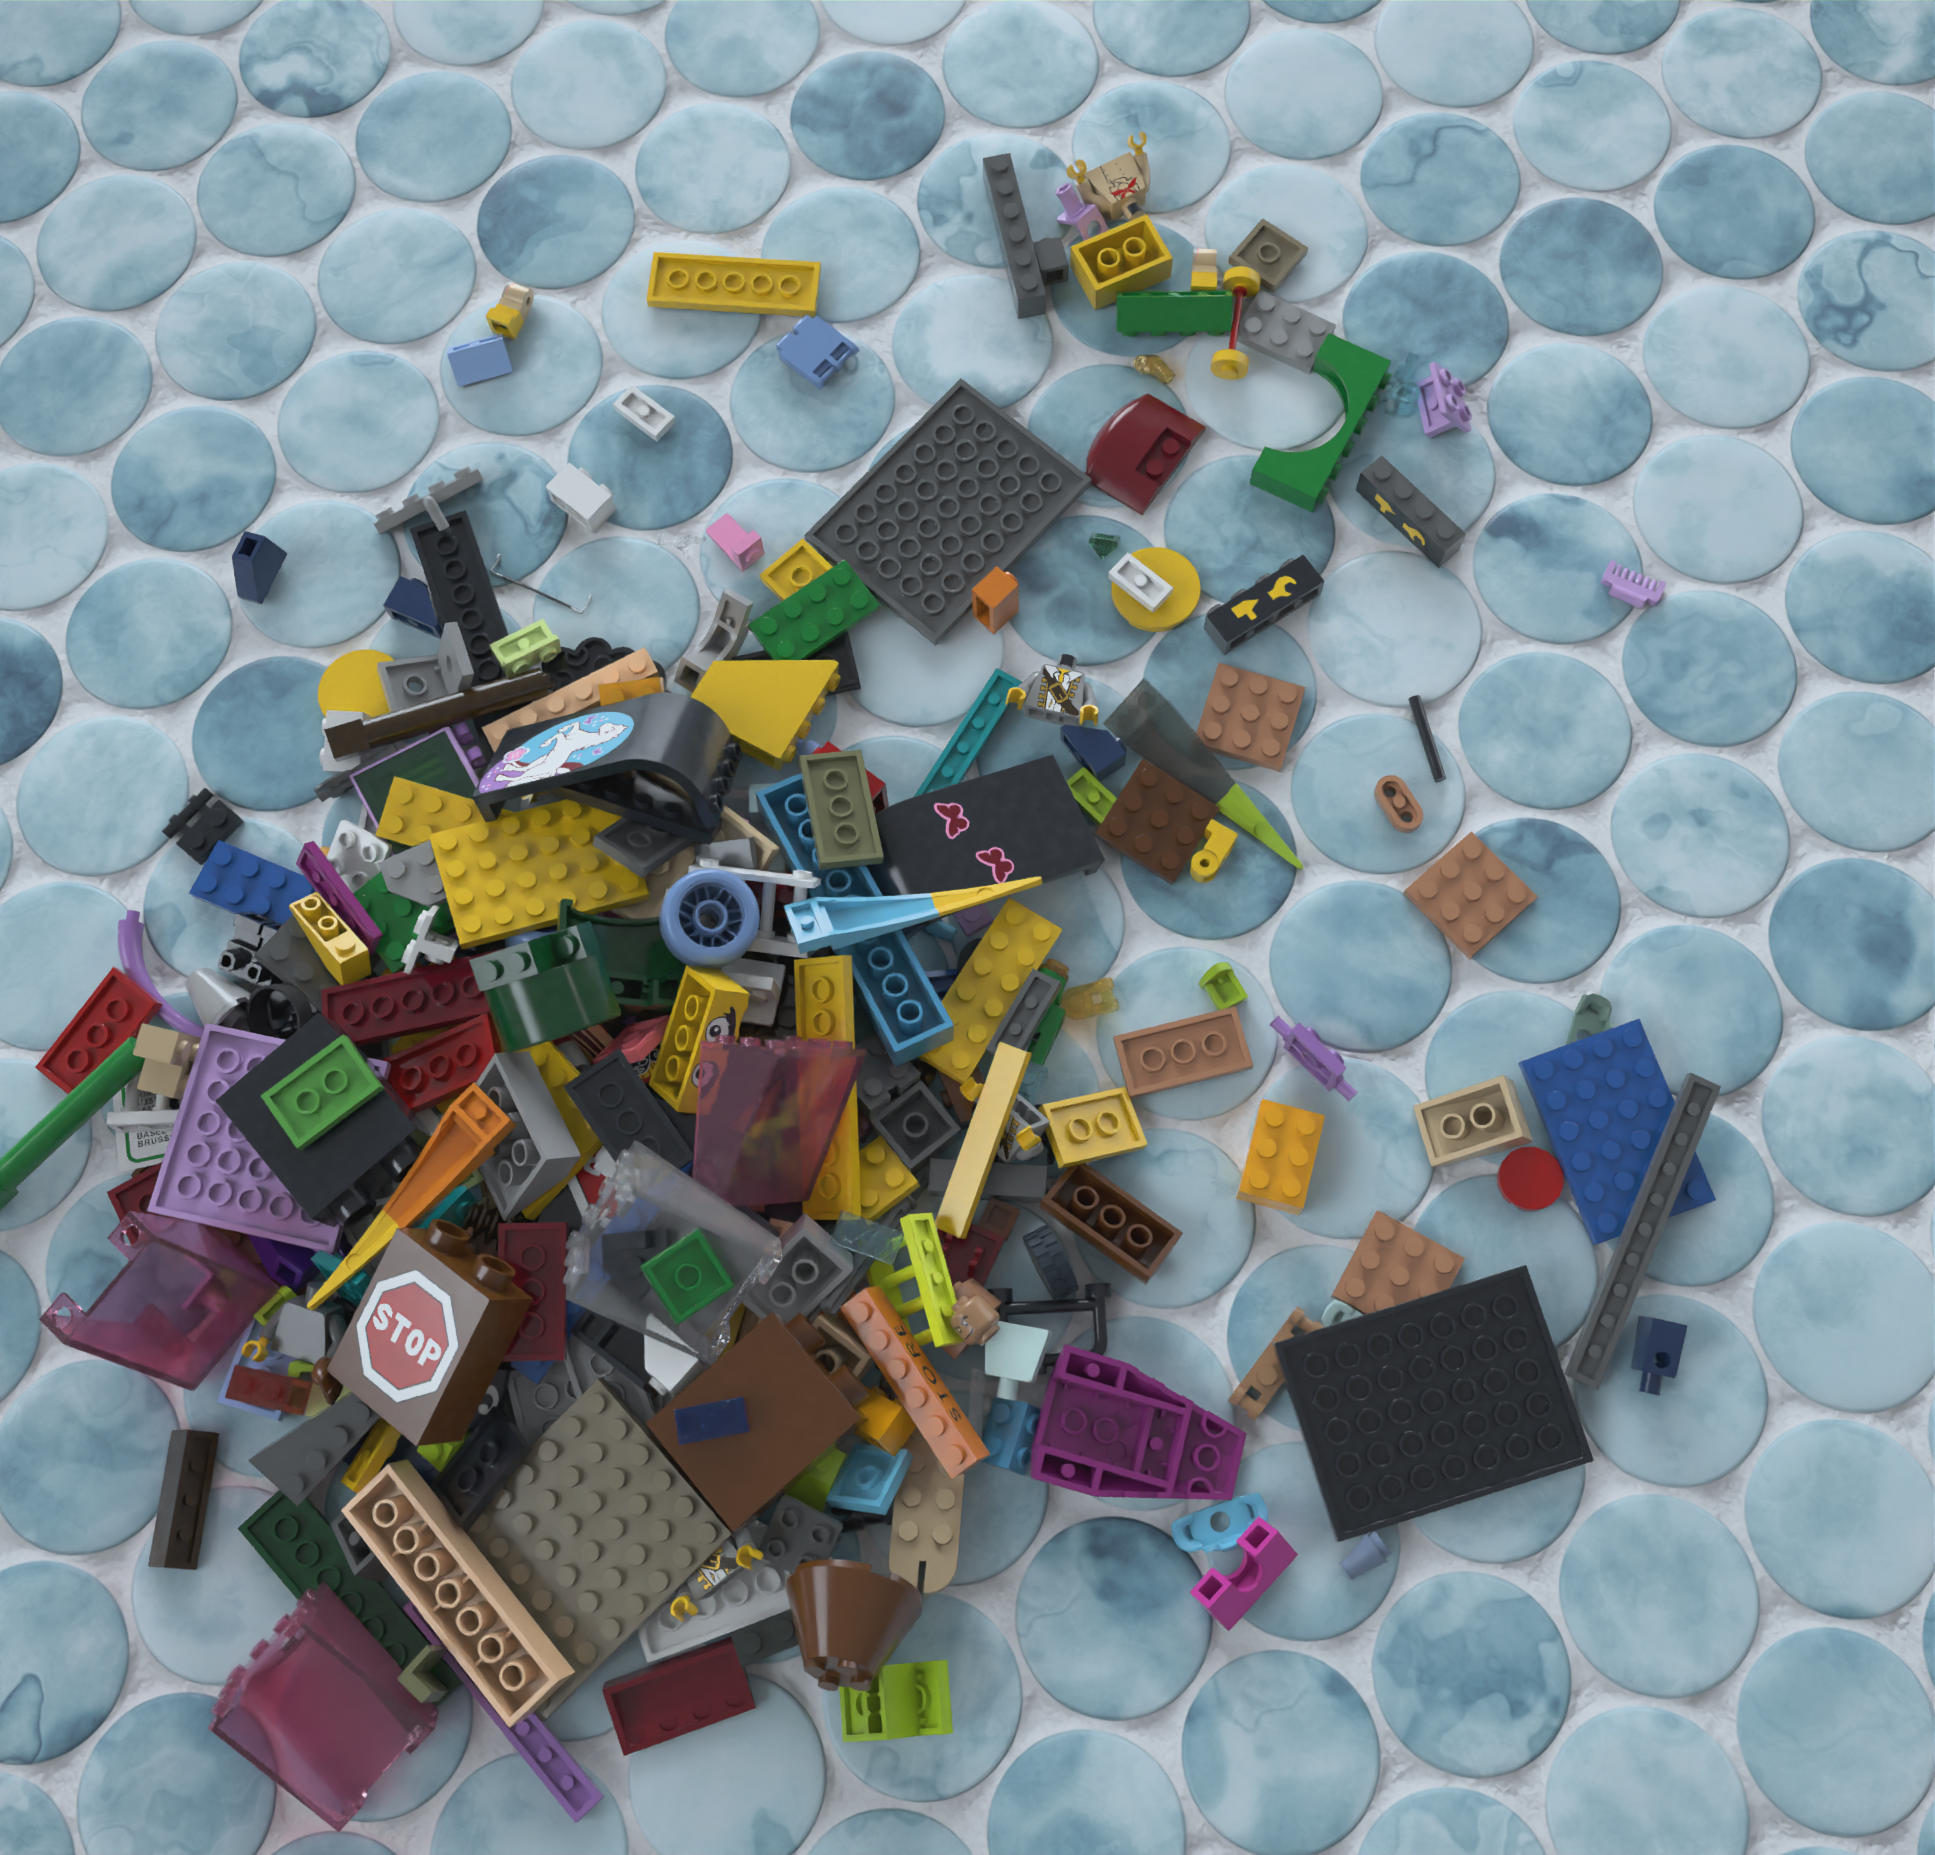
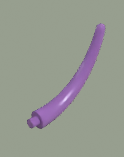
[118,910,204,1037]

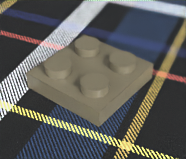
[1228,218,1308,293]

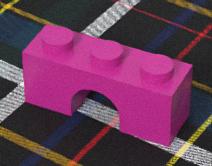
[1190,1516,1298,1631]

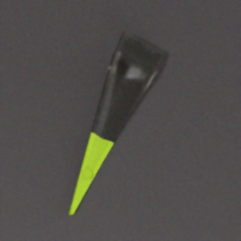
[1103,678,1304,869]

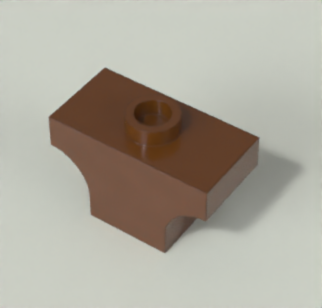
[937,1065,985,1130]

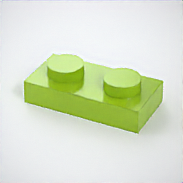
[1066,766,1117,827]

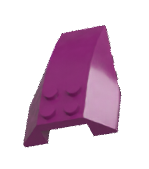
[1031,1344,1247,1500]

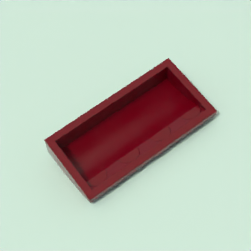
[602,1637,756,1756]

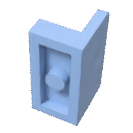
[447,333,512,386]

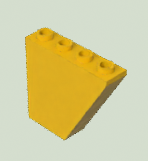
[691,660,841,771]

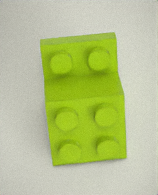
[839,1660,953,1742]

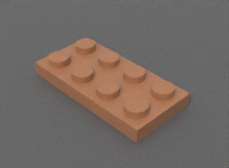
[1113,1006,1253,1099]

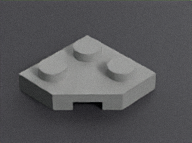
[378,840,448,908]

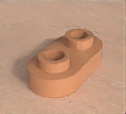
[1374,775,1423,833]

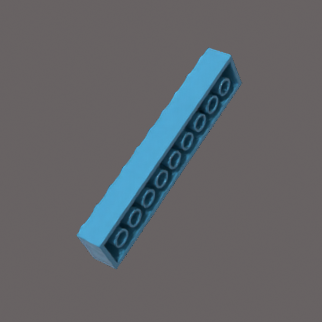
[756,773,954,1067]

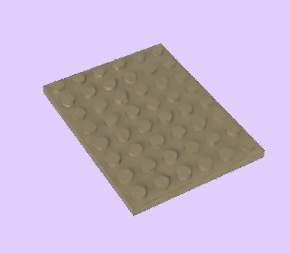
[462,1378,735,1722]

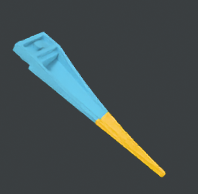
[784,877,1042,954]

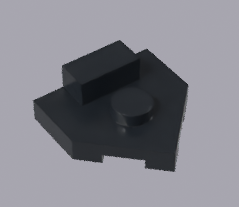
[602,1229,671,1301]

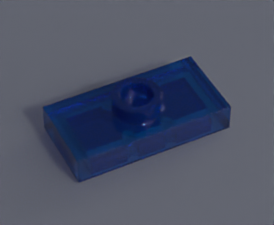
[674,1397,750,1445]

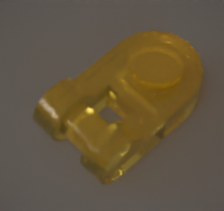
[1061,978,1120,1020]

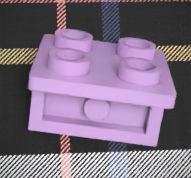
[1414,362,1472,438]

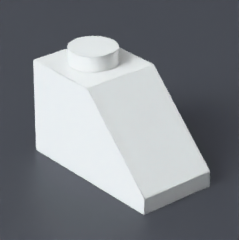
[644,1316,703,1398]

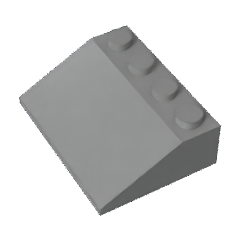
[475,1051,581,1221]

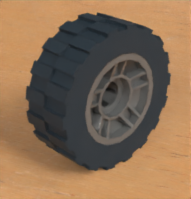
[1022,1224,1079,1302]

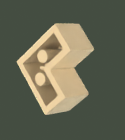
[133,1023,201,1099]

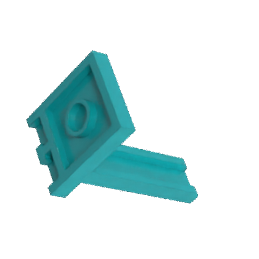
[311,1186,478,1308]

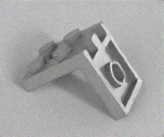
[376,622,474,712]

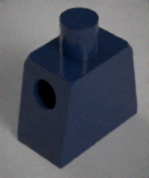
[1631,1316,1688,1396]

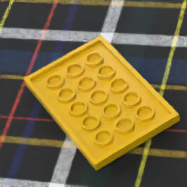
[429,799,649,950]

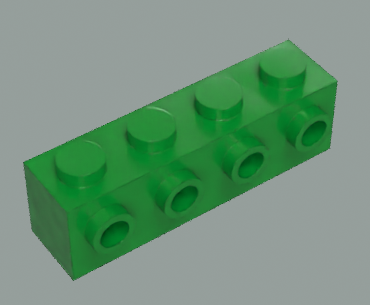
[1116,290,1233,337]

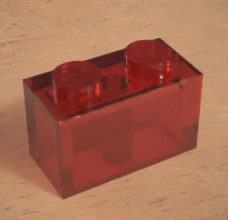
[225,1365,313,1416]

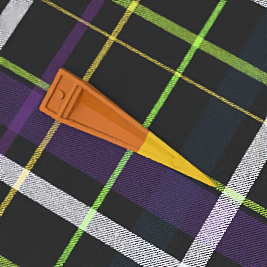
[307,1083,517,1311]

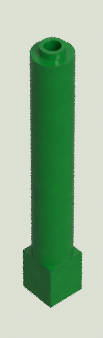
[0,1037,145,1210]

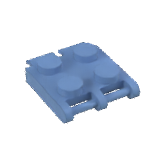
[775,315,859,390]

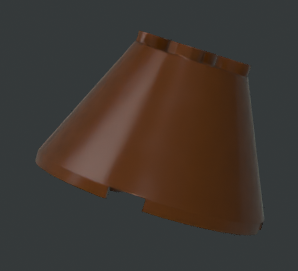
[785,1559,923,1691]

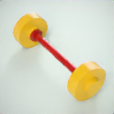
[1210,266,1261,380]

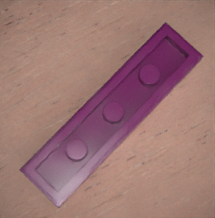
[296,841,383,955]

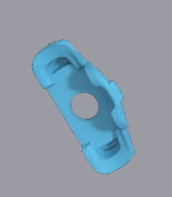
[1171,1493,1269,1553]

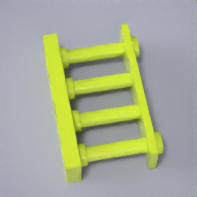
[857,1212,965,1348]

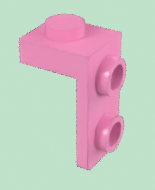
[706,514,765,572]

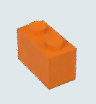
[972,566,1019,634]

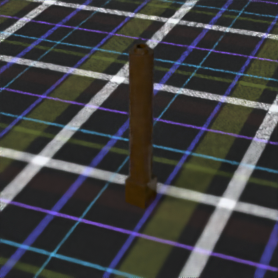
[324,667,553,762]

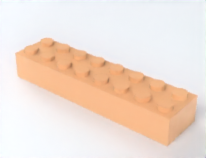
[341,1459,575,1728]

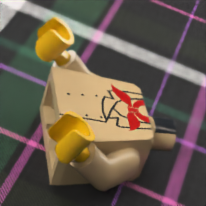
[1066,131,1151,221]

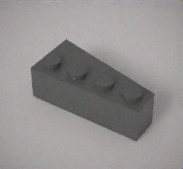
[248,1392,382,1506]

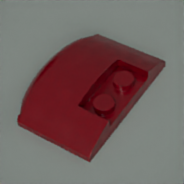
[1084,393,1206,515]

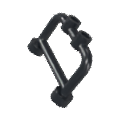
[987,1283,1112,1375]

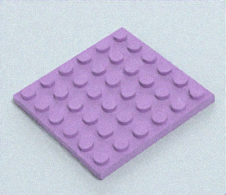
[147,1023,392,1254]

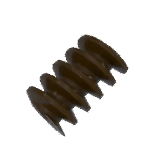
[461,1197,537,1251]

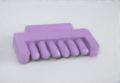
[1601,560,1666,609]

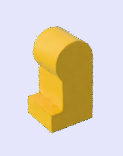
[1190,819,1238,883]

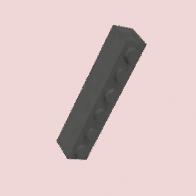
[983,153,1046,319]

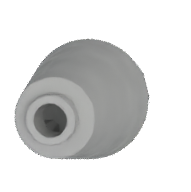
[186,968,268,1032]

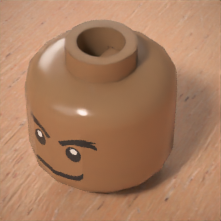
[950,1295,1000,1346]

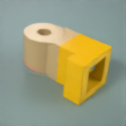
[1190,249,1217,291]
[485,282,534,340]

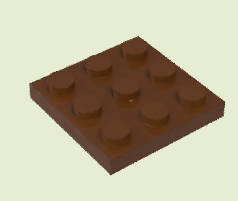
[1094,759,1220,885]

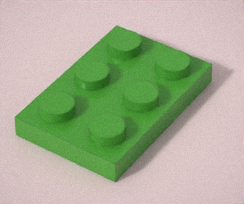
[261,1034,385,1151]

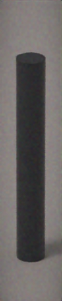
[1408,695,1446,782]

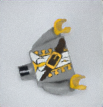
[1005,654,1099,726]
[960,1077,1050,1163]
[670,1527,763,1622]

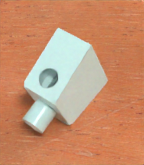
[985,1321,1052,1401]

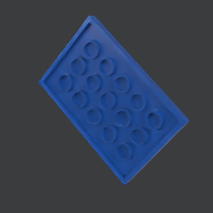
[1518,1019,1716,1245]

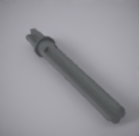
[820,1172,929,1316]

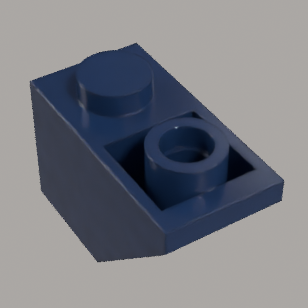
[232,531,288,605]

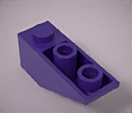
[247,1234,321,1294]

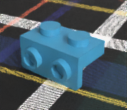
[981,1395,1041,1476]

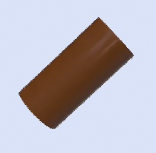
[1039,1163,1183,1285]

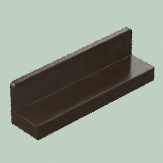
[148,1429,219,1570]

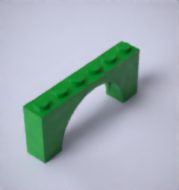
[1249,333,1392,513]

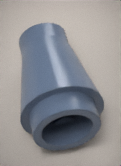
[1340,1531,1392,1580]

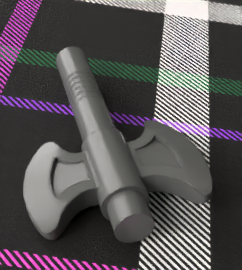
[313,743,400,802]

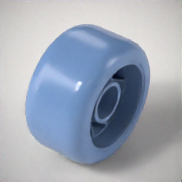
[659,868,760,969]

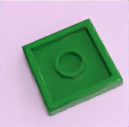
[639,1228,735,1325]

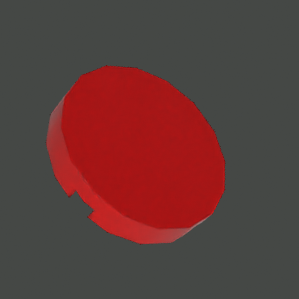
[1497,1147,1564,1211]

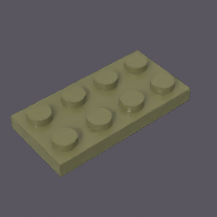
[799,750,884,870]

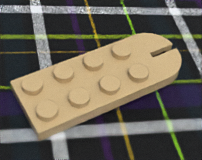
[889,1418,969,1598]

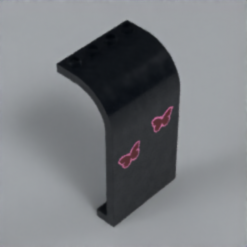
[866,754,1105,941]

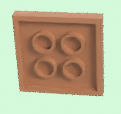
[1192,663,1306,772]
[1403,831,1538,960]
[1331,1210,1465,1315]

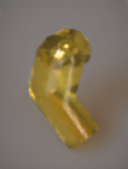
[1133,355,1176,384]

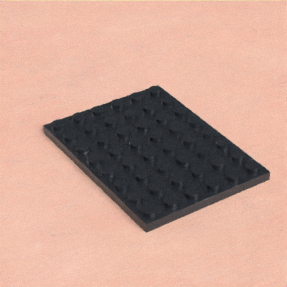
[1272,1265,1594,1542]

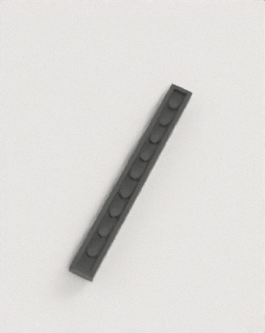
[1564,1073,1721,1390]

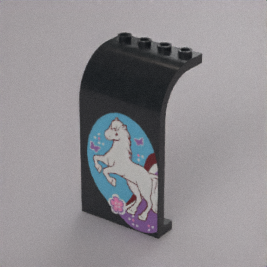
[472,692,742,828]

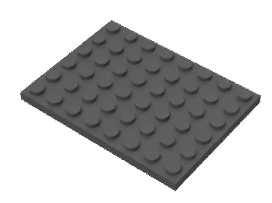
[805,378,1092,646]

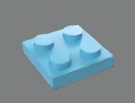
[826,1443,914,1515]

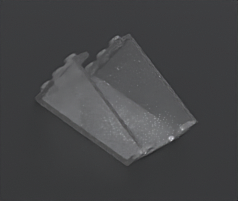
[563,1140,783,1365]

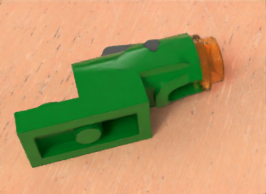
[1027,959,1070,1074]

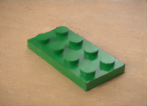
[748,559,880,660]

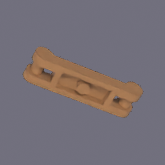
[1227,1306,1324,1421]

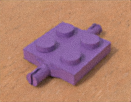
[1270,1016,1358,1102]

